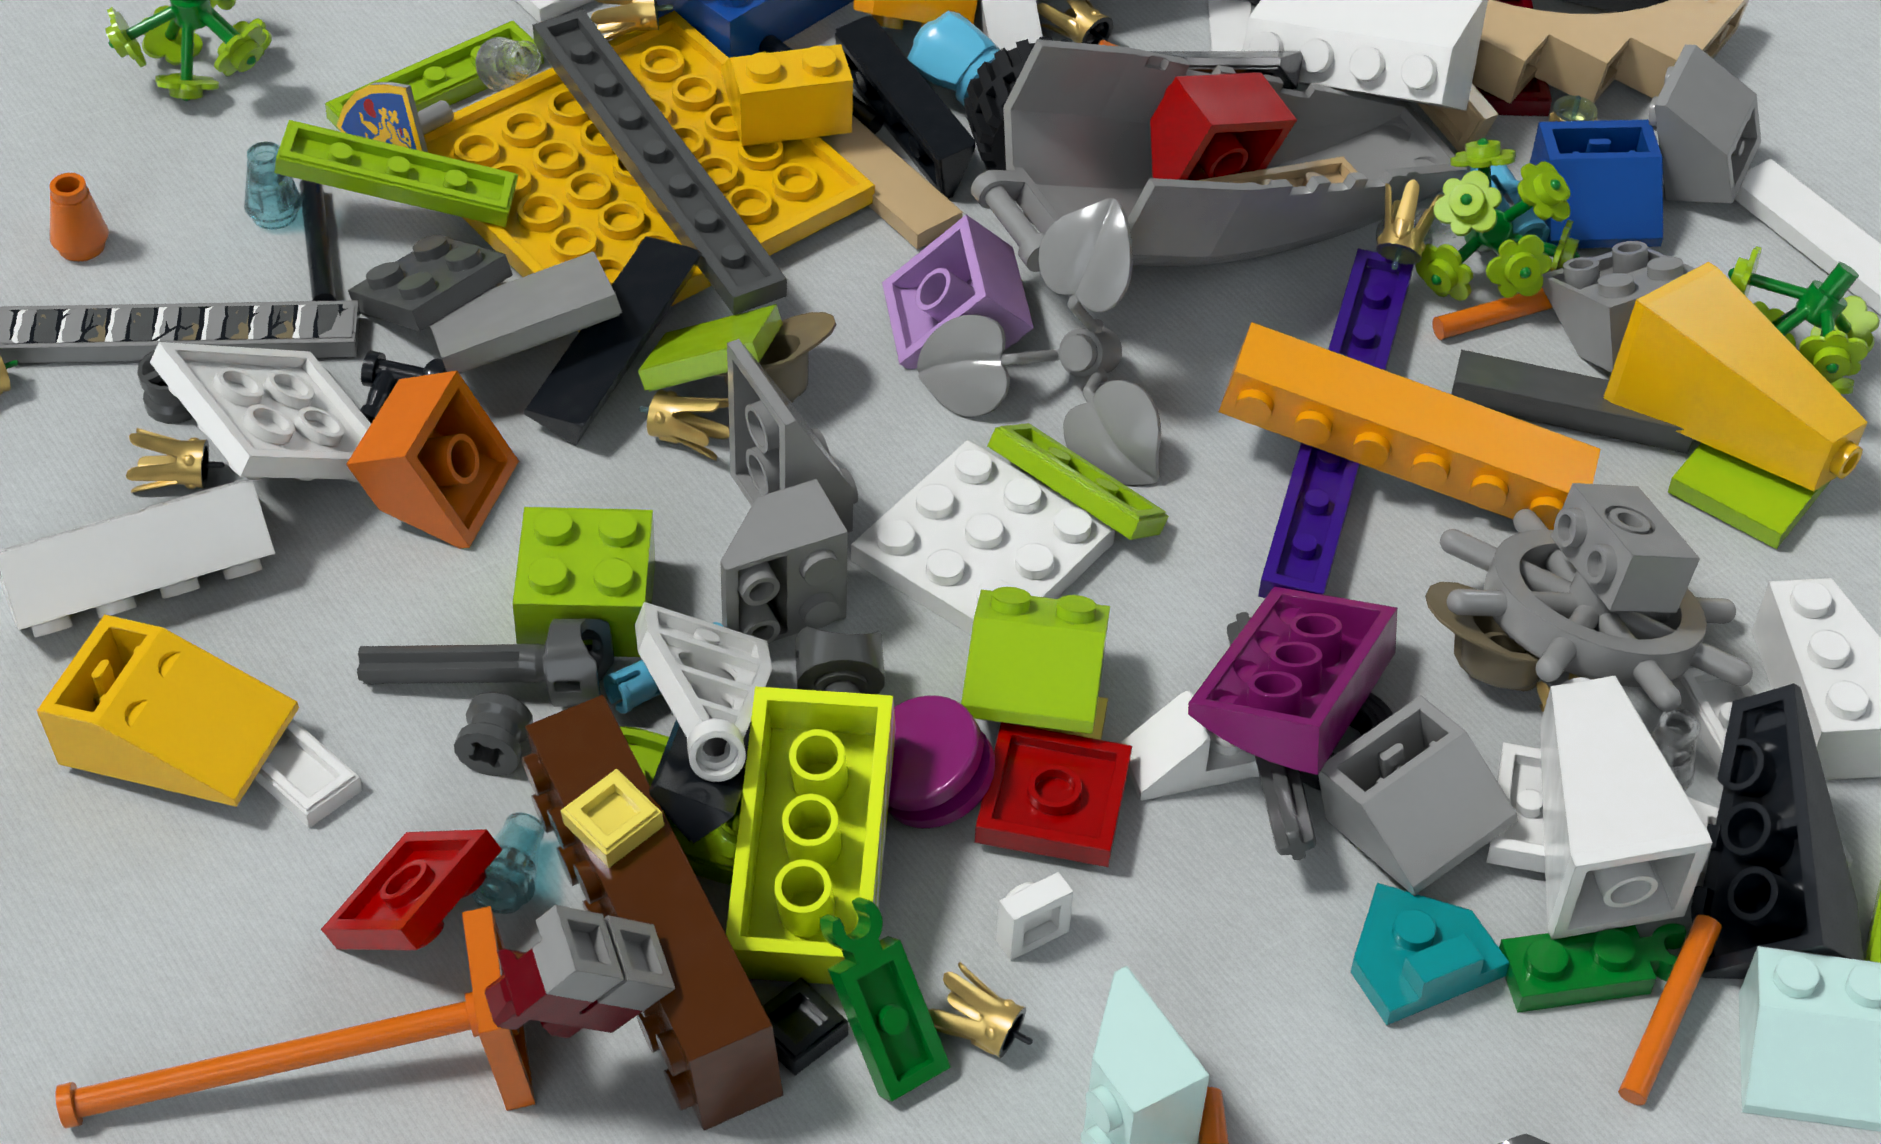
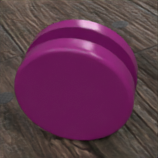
[888,695,995,829]

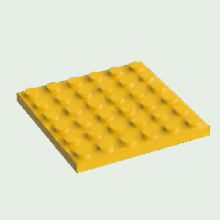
[424,11,875,332]

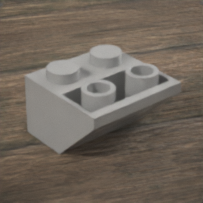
[1649,45,1761,203]
[1542,241,1695,373]
[720,479,848,644]
[1318,695,1518,896]

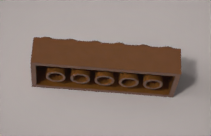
[522,694,784,1131]

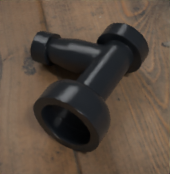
[360,350,447,423]

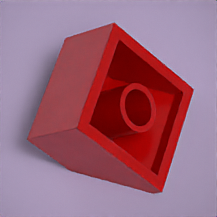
[1150,72,1297,181]

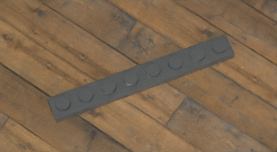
[533,9,787,315]

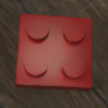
[974,722,1132,867]
[321,829,503,950]

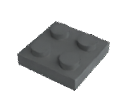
[348,235,513,332]

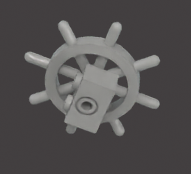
[1440,483,1753,712]

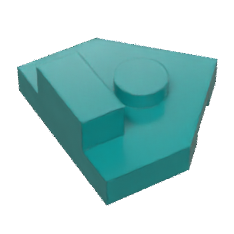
[1350,883,1510,1026]

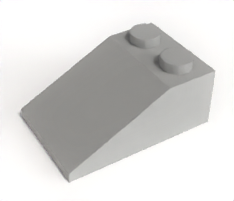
[727,339,858,533]

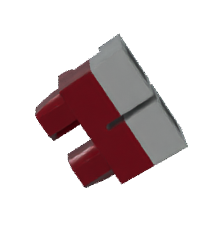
[485,904,675,1038]

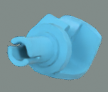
[908,11,1000,106]

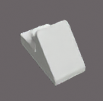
[1120,690,1259,801]

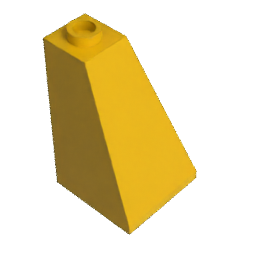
[1603,262,1868,491]

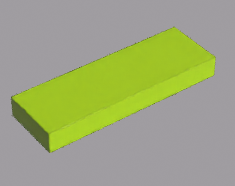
[987,423,1169,540]

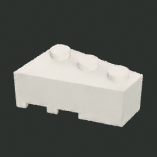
[1752,578,1881,780]

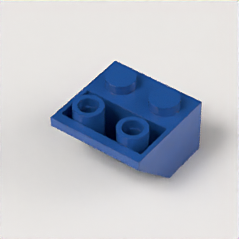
[1530,120,1663,249]

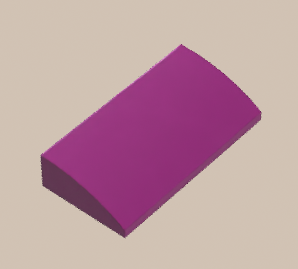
[1188,587,1398,775]

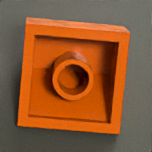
[346,370,519,549]

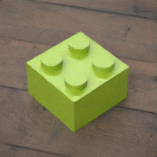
[512,507,655,657]

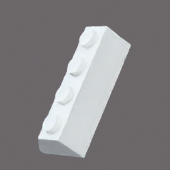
[1243,0,1488,111]
[0,479,275,637]

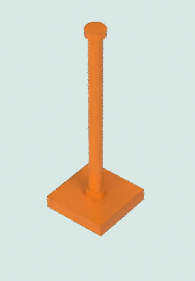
[55,906,535,1129]

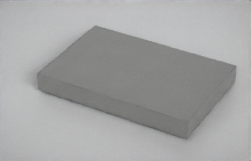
[430,251,622,374]

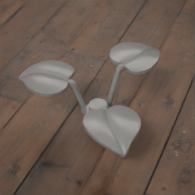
[917,198,1161,485]

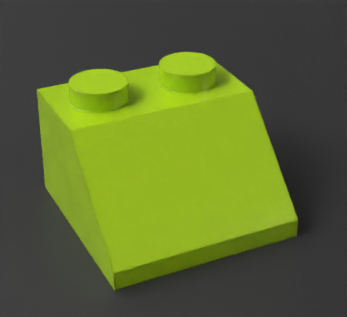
[961,587,1110,734]

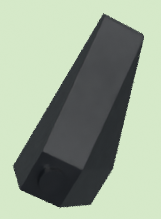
[1691,683,1864,979]

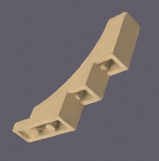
[1472,0,1749,103]

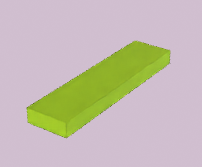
[325,21,544,132]
[274,120,519,227]

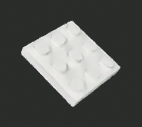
[150,342,371,482]
[851,439,1115,635]

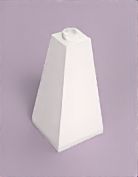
[1540,676,1712,939]

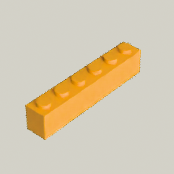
[1218,322,1601,530]

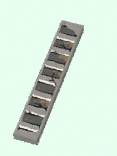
[0,300,361,363]

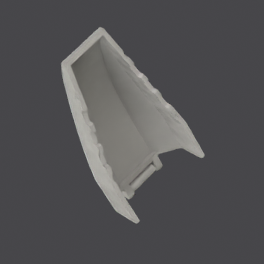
[971,39,1468,272]

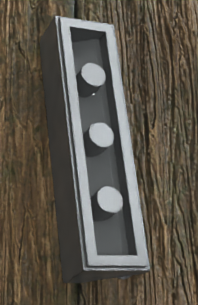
[1451,349,1693,454]

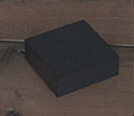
[763,977,849,1076]

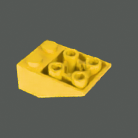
[37,614,299,807]

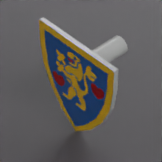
[336,82,453,152]

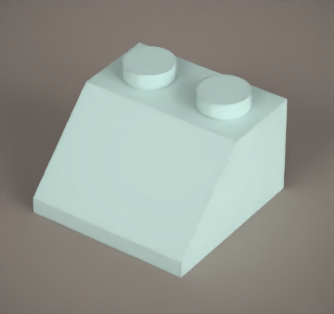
[1739,946,1881,1132]
[1081,966,1209,1144]

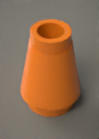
[49,173,109,262]

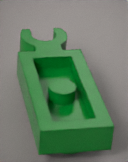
[820,897,951,1102]
[1499,923,1687,1013]

